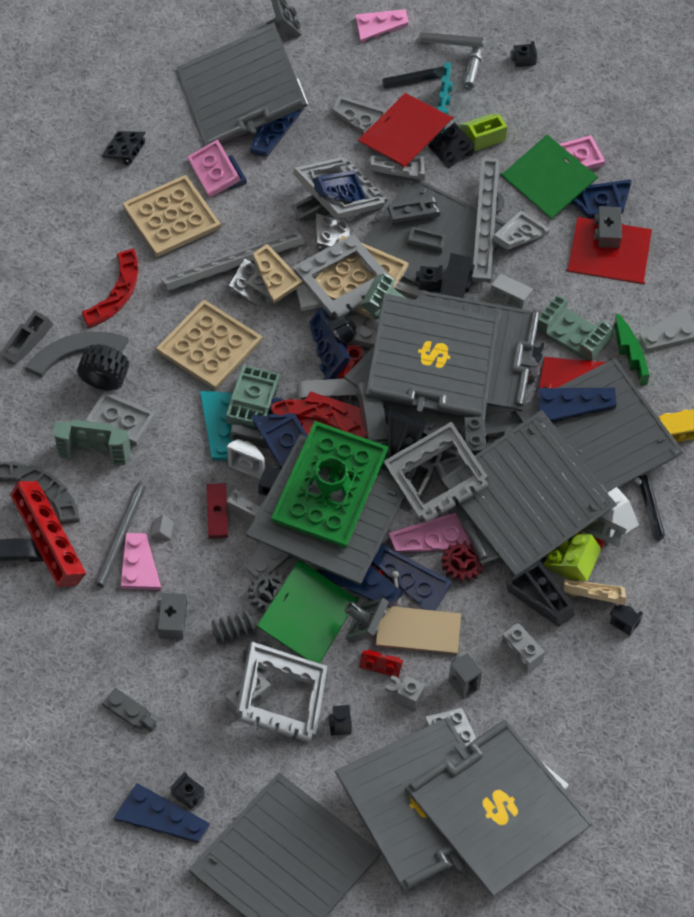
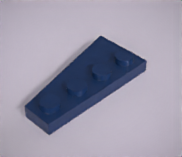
[250,108,304,157]
[312,170,367,203]
[309,308,351,380]
[538,388,617,422]
[372,544,452,611]
[320,566,404,608]
[114,783,210,843]

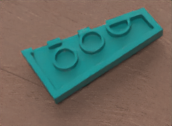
[434,62,453,138]
[200,391,233,461]

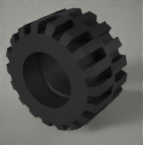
[77,344,129,391]

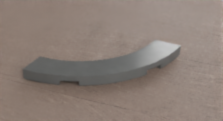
[25,332,129,377]
[0,462,80,524]

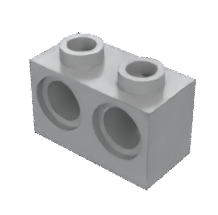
[501,623,545,674]

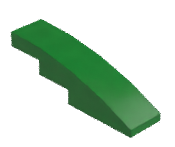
[614,314,650,385]

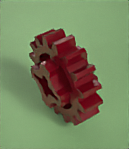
[441,540,484,583]

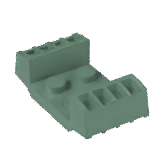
[360,273,405,320]
[537,295,613,361]
[226,365,281,430]
[54,420,131,465]

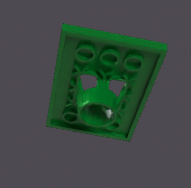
[271,421,389,549]

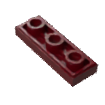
[206,483,228,539]

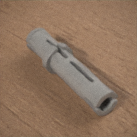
[463,47,483,89]

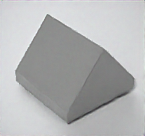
[151,514,174,540]

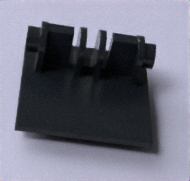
[428,122,475,169]
[102,131,145,165]

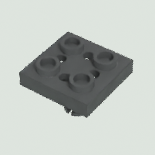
[266,0,302,38]
[344,598,389,643]

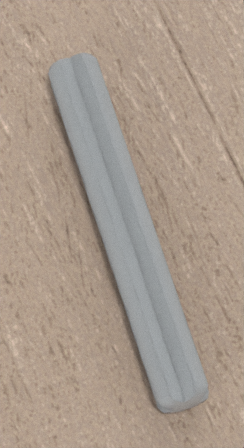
[419,32,485,48]

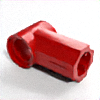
[338,345,363,379]

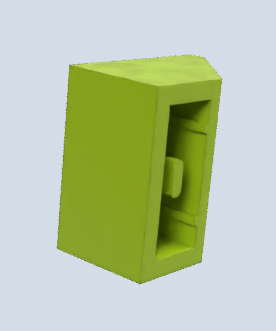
[459,114,507,151]
[544,534,601,581]

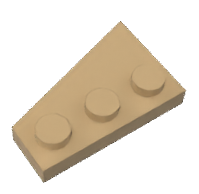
[253,244,303,304]
[563,579,626,605]

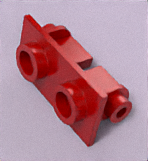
[359,649,404,678]

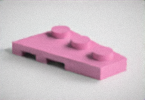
[355,9,408,43]
[121,533,162,590]

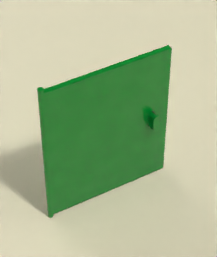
[500,134,598,220]
[256,560,359,664]

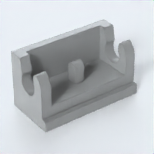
[489,274,533,309]
[227,491,261,524]

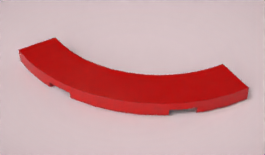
[81,248,138,329]
[270,398,367,439]

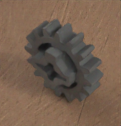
[248,571,288,612]

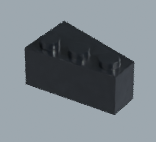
[441,253,475,298]
[387,409,426,479]
[506,560,575,626]

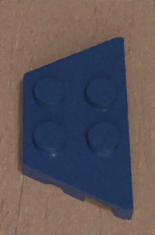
[572,179,632,219]
[251,413,308,469]

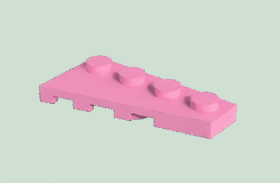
[388,513,471,553]

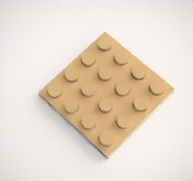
[122,175,221,257]
[315,235,409,320]
[156,300,263,391]

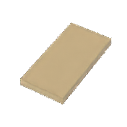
[376,606,461,654]

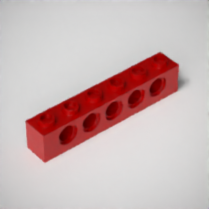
[10,481,86,587]

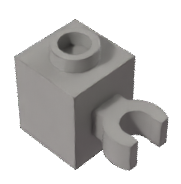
[386,676,425,711]

